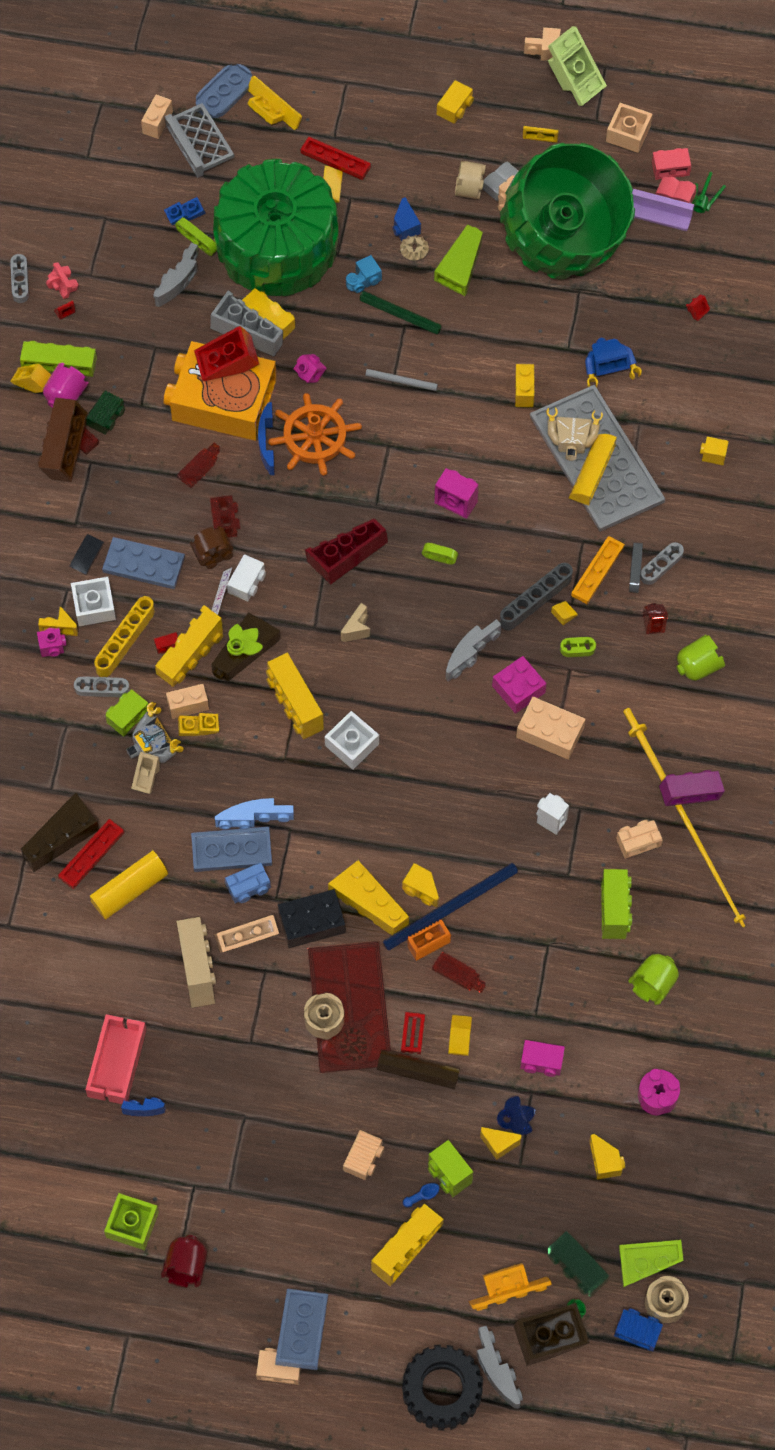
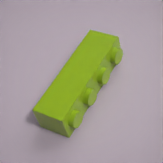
[20,341,97,377]

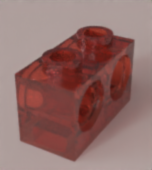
[210,495,240,538]

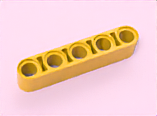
[94,596,155,677]

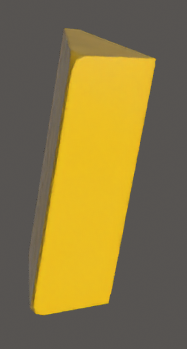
[523,126,559,143]
[324,166,343,203]

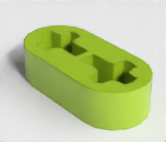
[422,543,458,565]
[560,637,596,657]

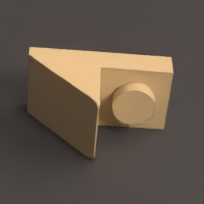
[341,603,370,642]
[131,752,160,794]

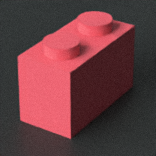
[651,148,691,180]

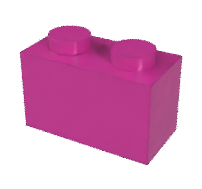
[520,1040,565,1077]

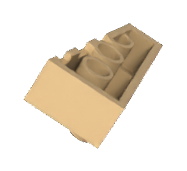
[177,917,216,1008]

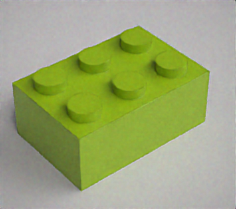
[601,869,632,939]

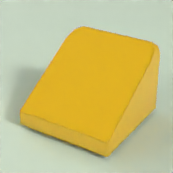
[551,601,578,625]

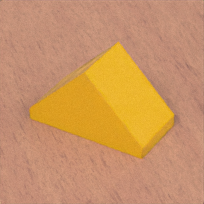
[448,1015,472,1056]
[480,1127,522,1160]

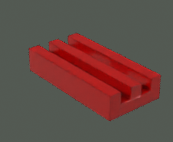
[401,1012,425,1055]

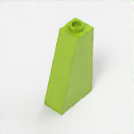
[434,224,483,296]

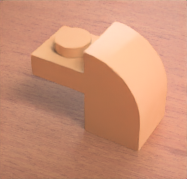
[524,27,561,61]

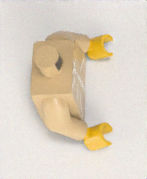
[546,407,603,461]

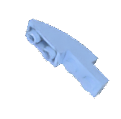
[215,798,294,829]

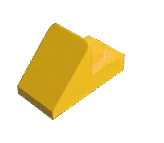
[38,607,78,636]

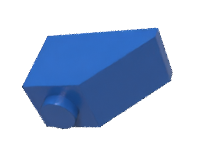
[392,197,421,241]

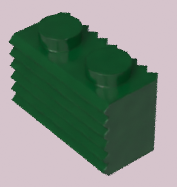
[86,390,125,435]

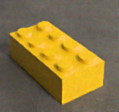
[266,652,324,740]

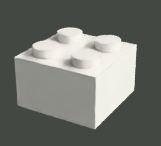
[71,577,116,626]
[325,711,379,770]

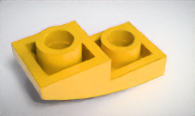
[178,713,219,736]

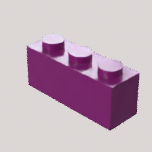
[659,770,725,806]

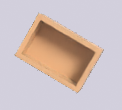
[516,697,585,760]

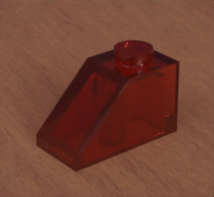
[643,603,668,634]

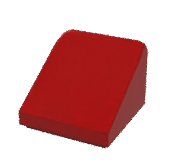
[54,300,75,320]

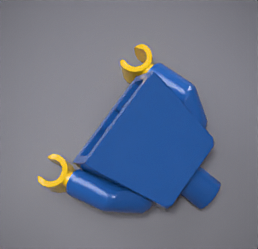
[585,338,642,388]

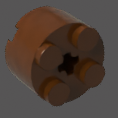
[190,526,233,569]

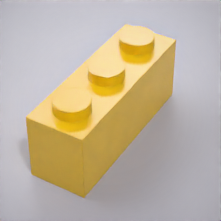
[242,288,295,339]

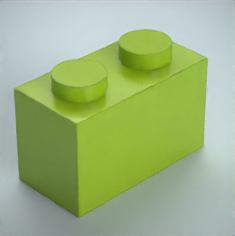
[105,689,149,737]

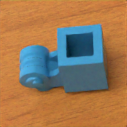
[346,255,382,293]

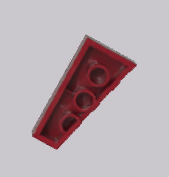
[305,519,388,585]

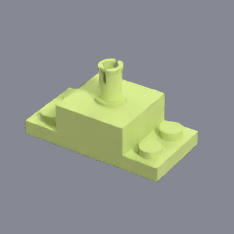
[548,26,607,106]

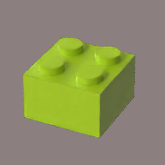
[427,1140,473,1197]
[104,1193,159,1250]

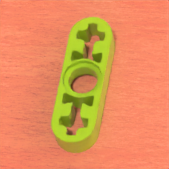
[175,217,217,256]

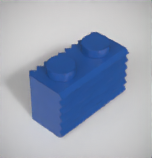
[614,1309,663,1352]

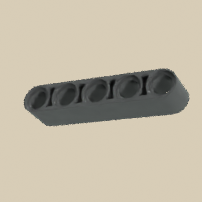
[500,563,573,631]

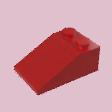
[194,326,259,381]

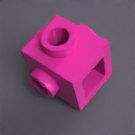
[293,354,327,383]
[37,628,67,657]

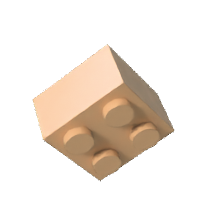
[606,103,653,153]

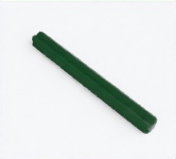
[359,291,442,334]

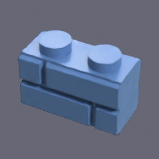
[225,862,271,903]

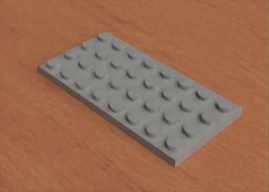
[530,385,665,532]

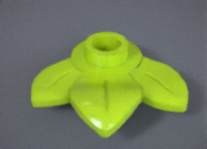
[227,624,263,656]

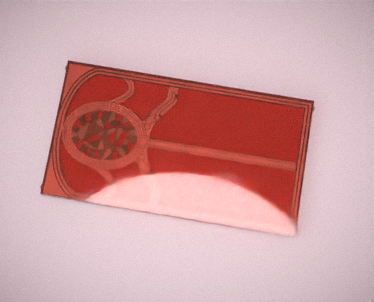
[308,941,391,1073]

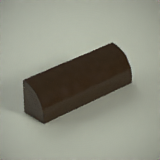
[377,1049,460,1090]

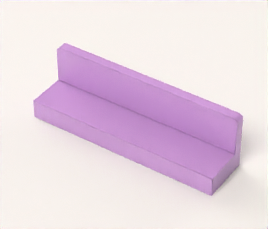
[632,189,694,231]

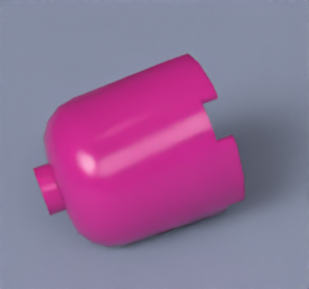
[43,363,89,408]

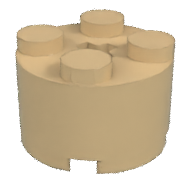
[455,161,486,199]
[304,993,344,1040]
[645,1276,689,1323]

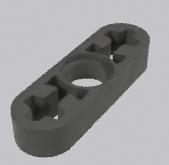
[629,542,643,593]

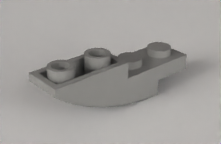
[153,243,199,307]
[446,619,501,681]
[476,1326,523,1409]

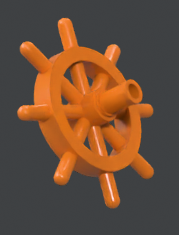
[268,393,362,476]

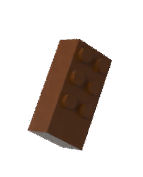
[38,397,88,482]

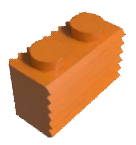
[407,920,451,961]

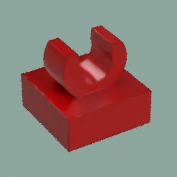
[686,294,710,321]

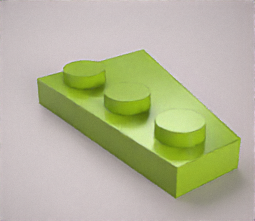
[619,1240,683,1287]

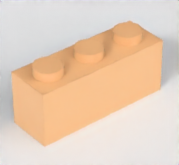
[214,915,279,953]

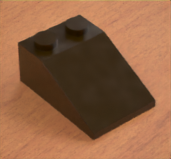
[513,1303,590,1366]

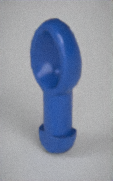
[403,1183,440,1208]

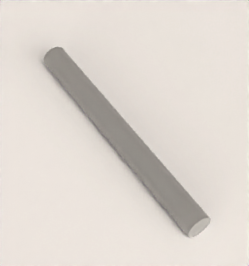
[365,369,438,391]

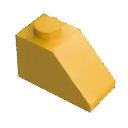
[10,363,51,393]
[589,1134,625,1179]

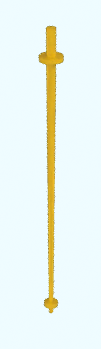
[623,708,746,927]

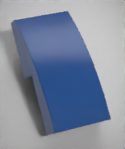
[164,197,206,225]
[121,1097,166,1117]

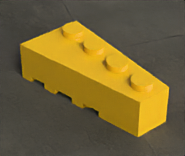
[155,605,223,687]
[328,860,409,935]
[371,1204,444,1287]

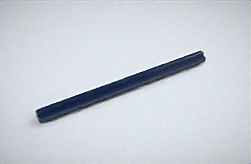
[383,863,518,950]

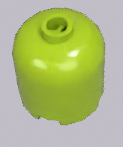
[676,635,725,681]
[628,954,679,1005]

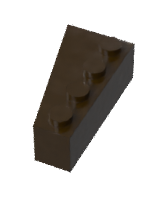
[21,792,99,872]

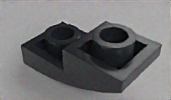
[69,534,104,575]

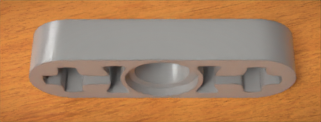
[11,254,29,303]
[640,542,684,585]
[74,677,130,697]

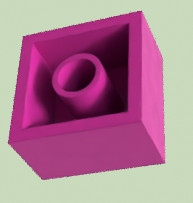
[434,468,479,519]
[492,656,547,714]

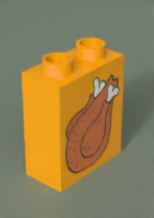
[163,341,277,441]

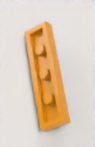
[571,536,625,604]

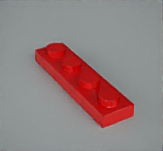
[300,137,371,180]
[58,819,124,890]

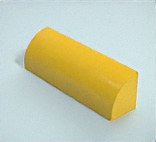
[569,434,617,506]
[90,851,168,920]

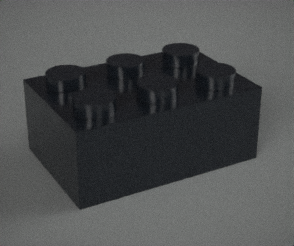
[277,889,346,948]

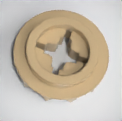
[400,234,429,261]

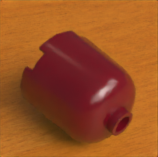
[161,1235,207,1288]

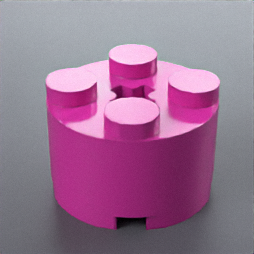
[638,1069,680,1116]

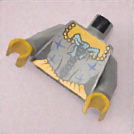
[126,702,184,763]

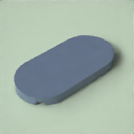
[196,64,252,118]

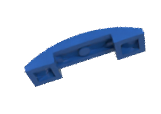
[258,402,274,475]

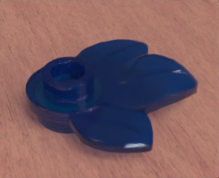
[497,1096,536,1135]

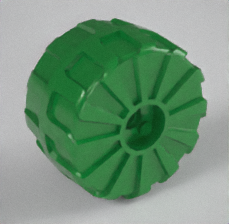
[500,143,635,279]
[213,159,339,297]

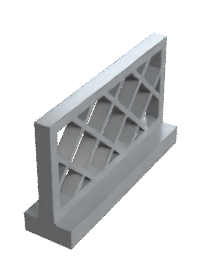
[165,103,234,178]

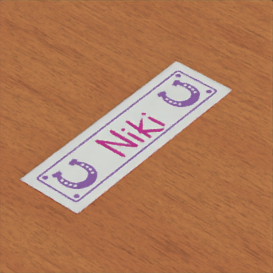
[212,568,232,615]

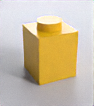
[700,437,729,465]

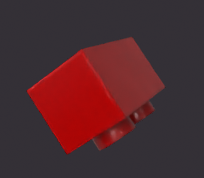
[154,632,178,654]

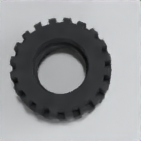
[402,1344,483,1431]

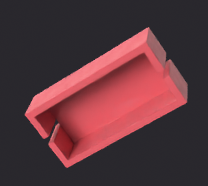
[86,1014,146,1104]

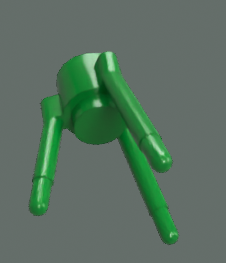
[692,172,726,213]

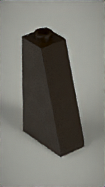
[211,612,281,681]

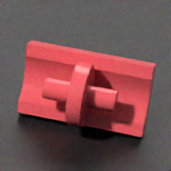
[46,262,78,299]

